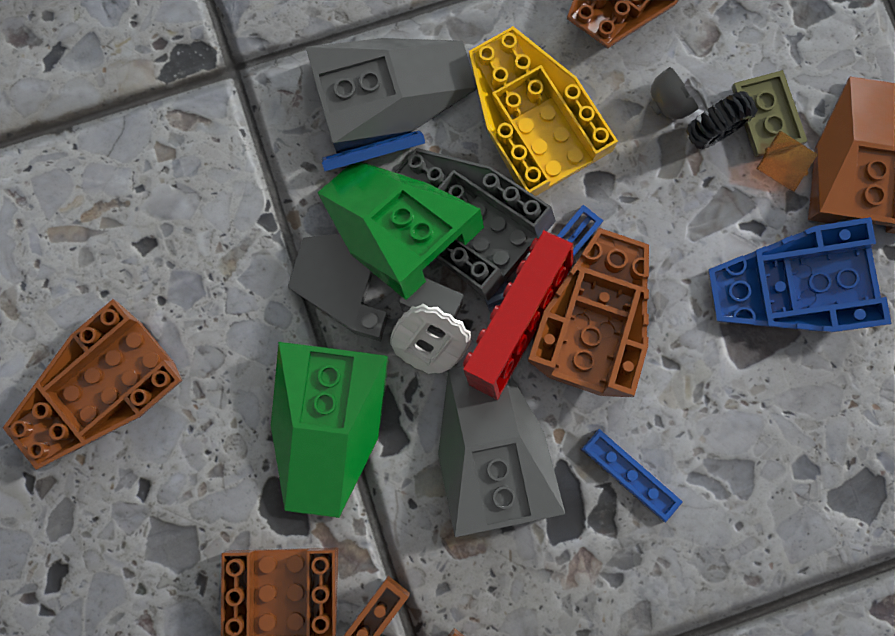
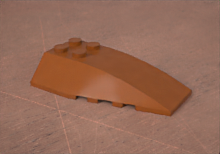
[528,228,649,397]

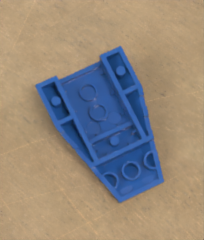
[708,217,892,332]

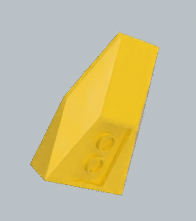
[469,26,618,196]

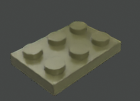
[731,70,808,157]

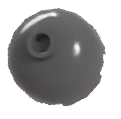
[649,67,699,120]

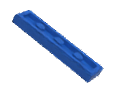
[322,130,425,172]
[581,429,683,523]

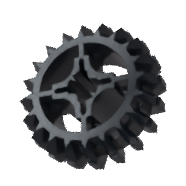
[686,91,758,149]

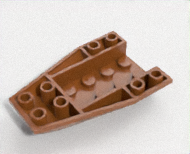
[3,299,182,470]

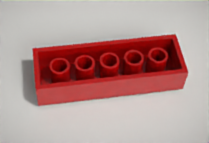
[463,230,573,400]

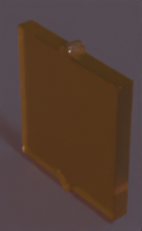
[756,131,817,192]

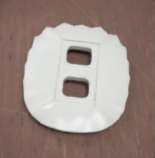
[390,304,472,374]

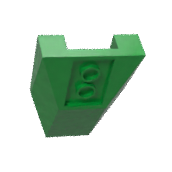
[317,162,484,300]
[271,342,389,518]

